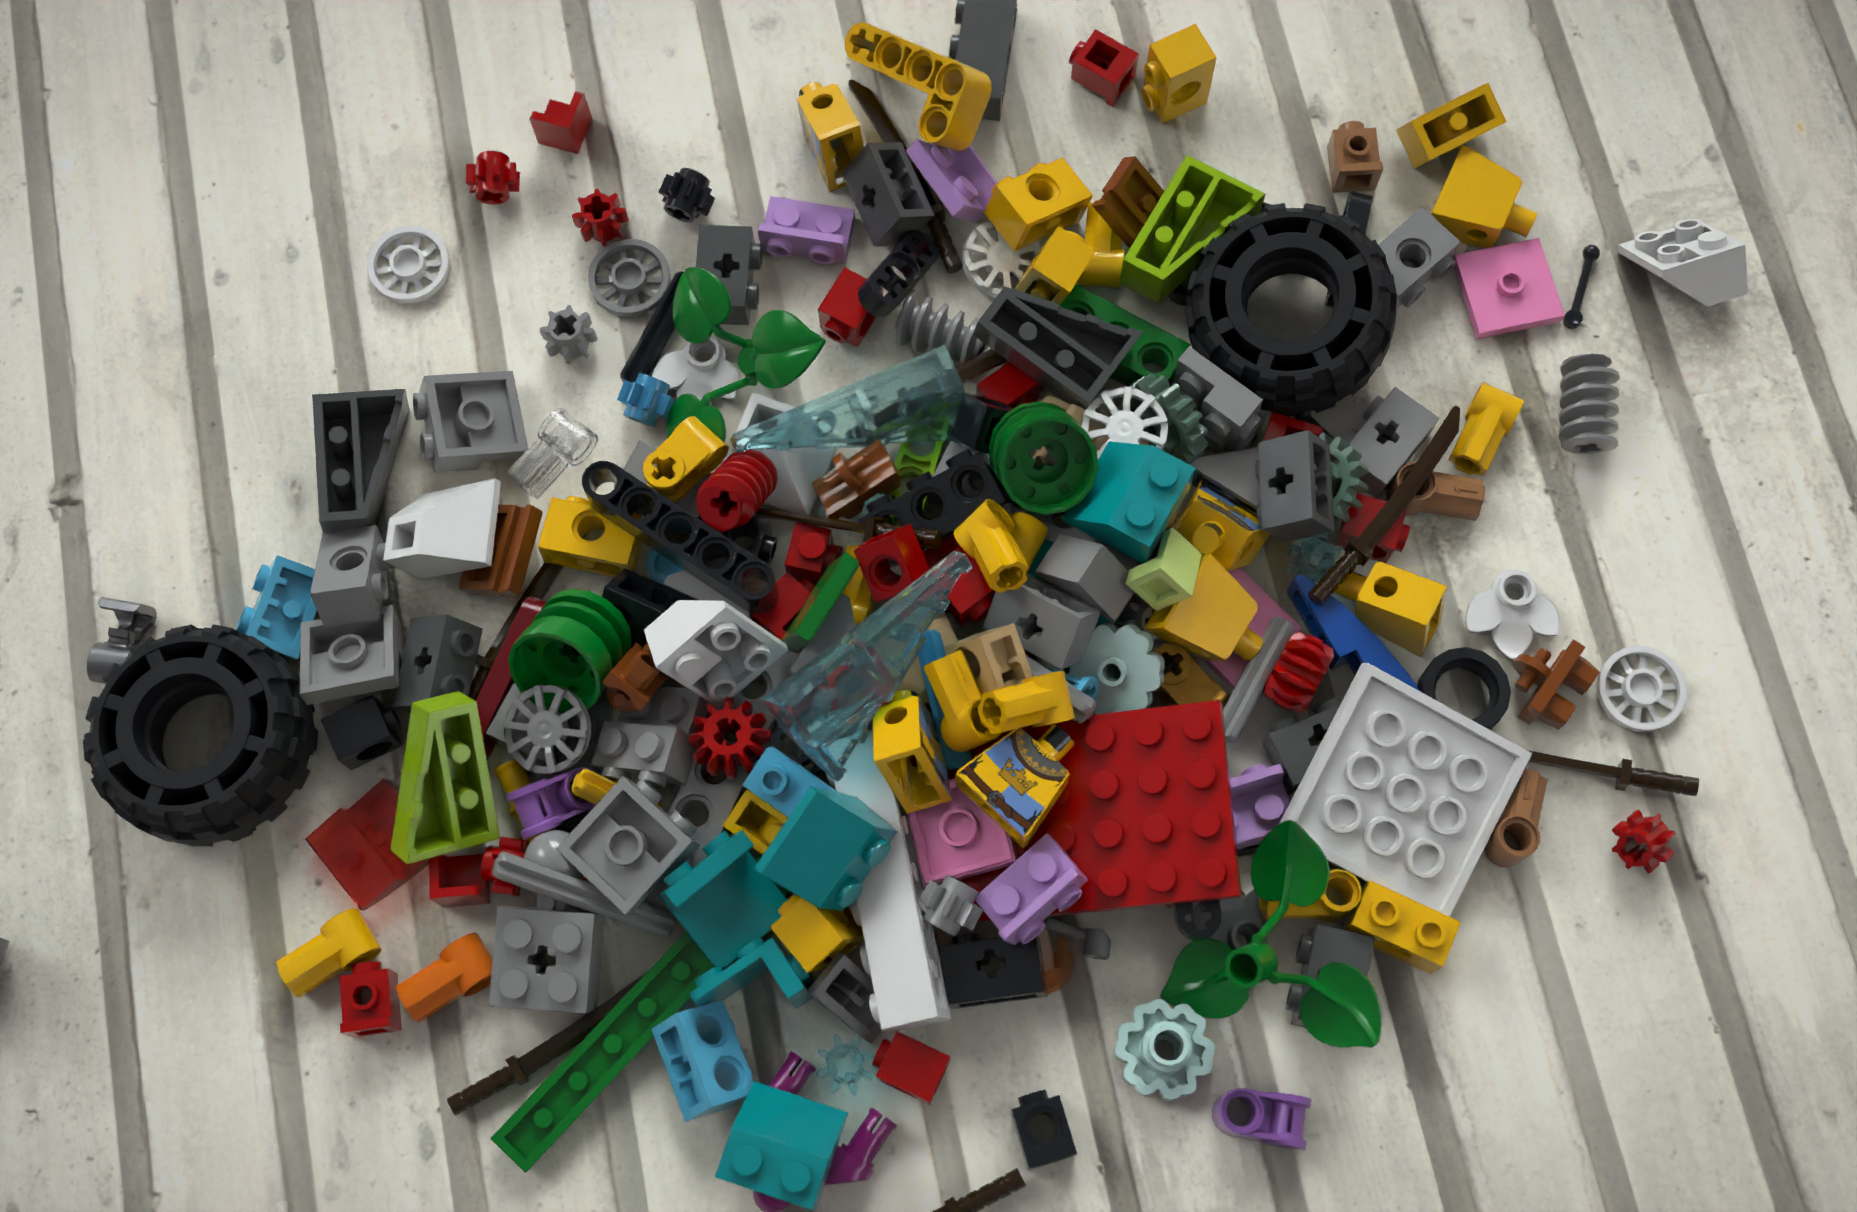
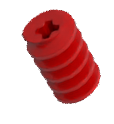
[696,449,778,532]

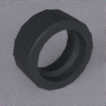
[1417,647,1511,730]

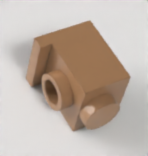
[1327,121,1383,193]

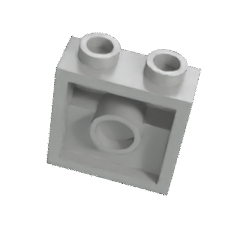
[1173,347,1263,453]
[413,371,529,472]
[300,605,404,705]
[591,687,710,789]
[556,776,700,916]

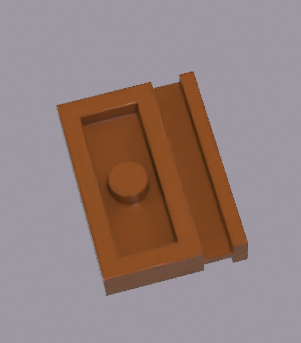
[1092,156,1164,249]
[458,505,543,597]

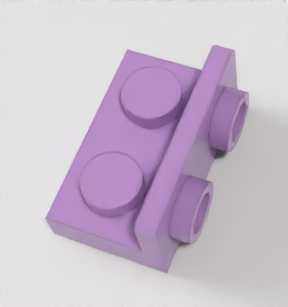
[906,139,998,223]
[758,196,856,264]
[1230,764,1290,850]
[975,833,1088,945]

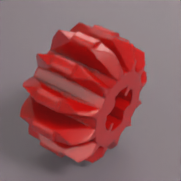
[1264,631,1334,713]
[689,696,771,780]

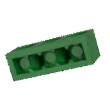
[1059,284,1190,387]

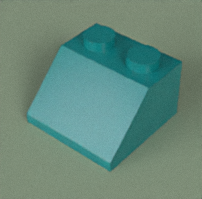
[1063,441,1196,564]
[754,786,898,911]
[715,1081,848,1211]

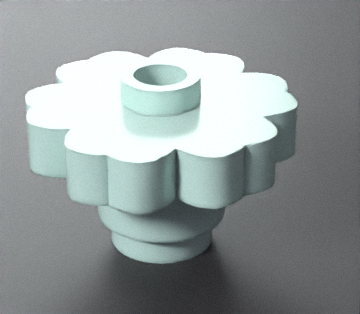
[1069,622,1165,714]
[1114,999,1215,1101]

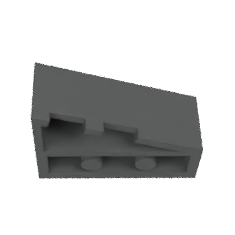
[312,389,410,532]

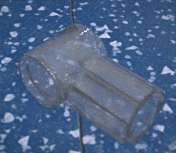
[507,408,598,500]

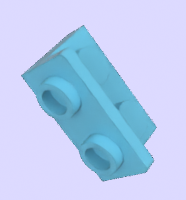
[236,555,317,662]
[742,746,839,818]

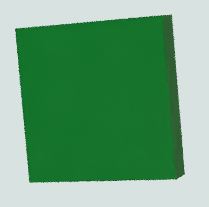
[781,552,860,651]

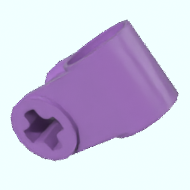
[505,767,596,839]
[1212,1088,1312,1150]

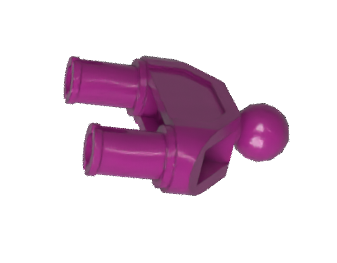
[753,1051,897,1212]

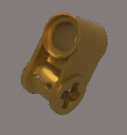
[1154,643,1229,709]

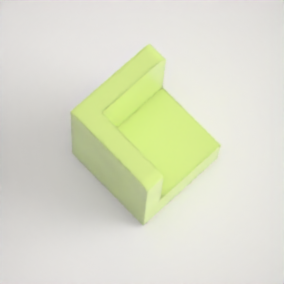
[1125,528,1202,611]

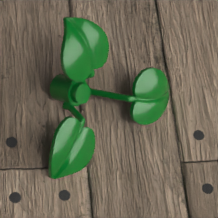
[666,267,826,442]
[1160,820,1382,1048]

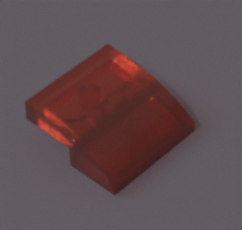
[305,778,429,911]

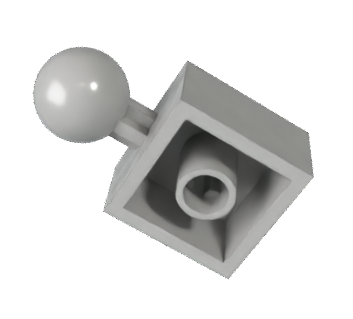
[489,830,605,1013]

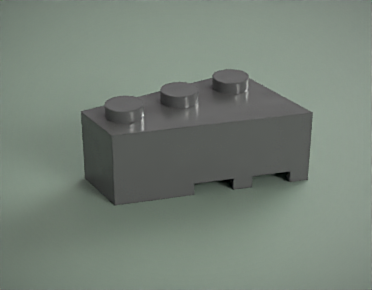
[973,286,1142,410]

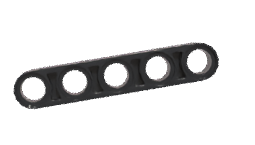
[582,461,778,613]

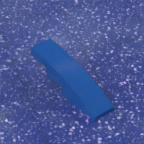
[1286,574,1420,691]

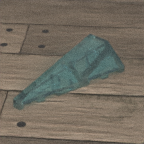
[730,345,965,453]
[762,551,972,781]

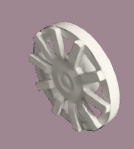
[962,221,1041,298]
[367,226,451,304]
[1081,386,1168,459]
[1596,646,1687,733]

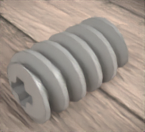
[896,289,988,367]
[1558,353,1620,454]

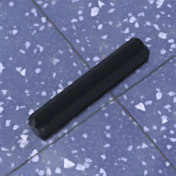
[620,271,684,383]

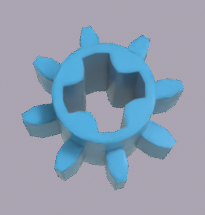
[617,373,676,427]

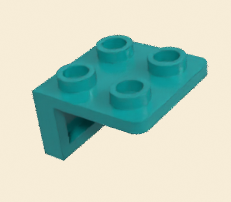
[658,830,787,968]
[689,938,814,1009]

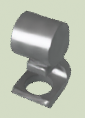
[87,597,157,684]

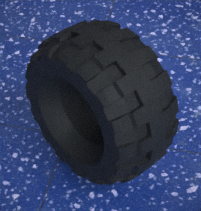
[1186,203,1397,417]
[83,624,318,847]

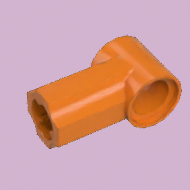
[395,933,493,1023]

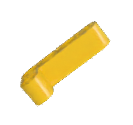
[844,22,992,152]

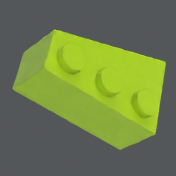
[1119,155,1266,303]
[391,691,500,864]

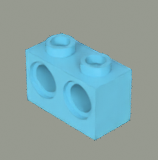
[651,1000,754,1122]

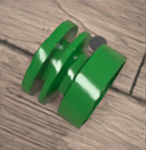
[988,401,1099,515]
[508,589,632,714]

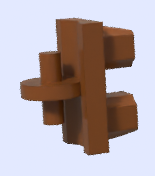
[811,439,901,520]
[1513,639,1600,730]
[602,642,669,712]

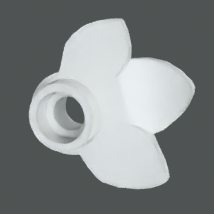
[652,335,740,406]
[1465,569,1559,660]

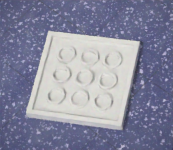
[1279,663,1532,917]

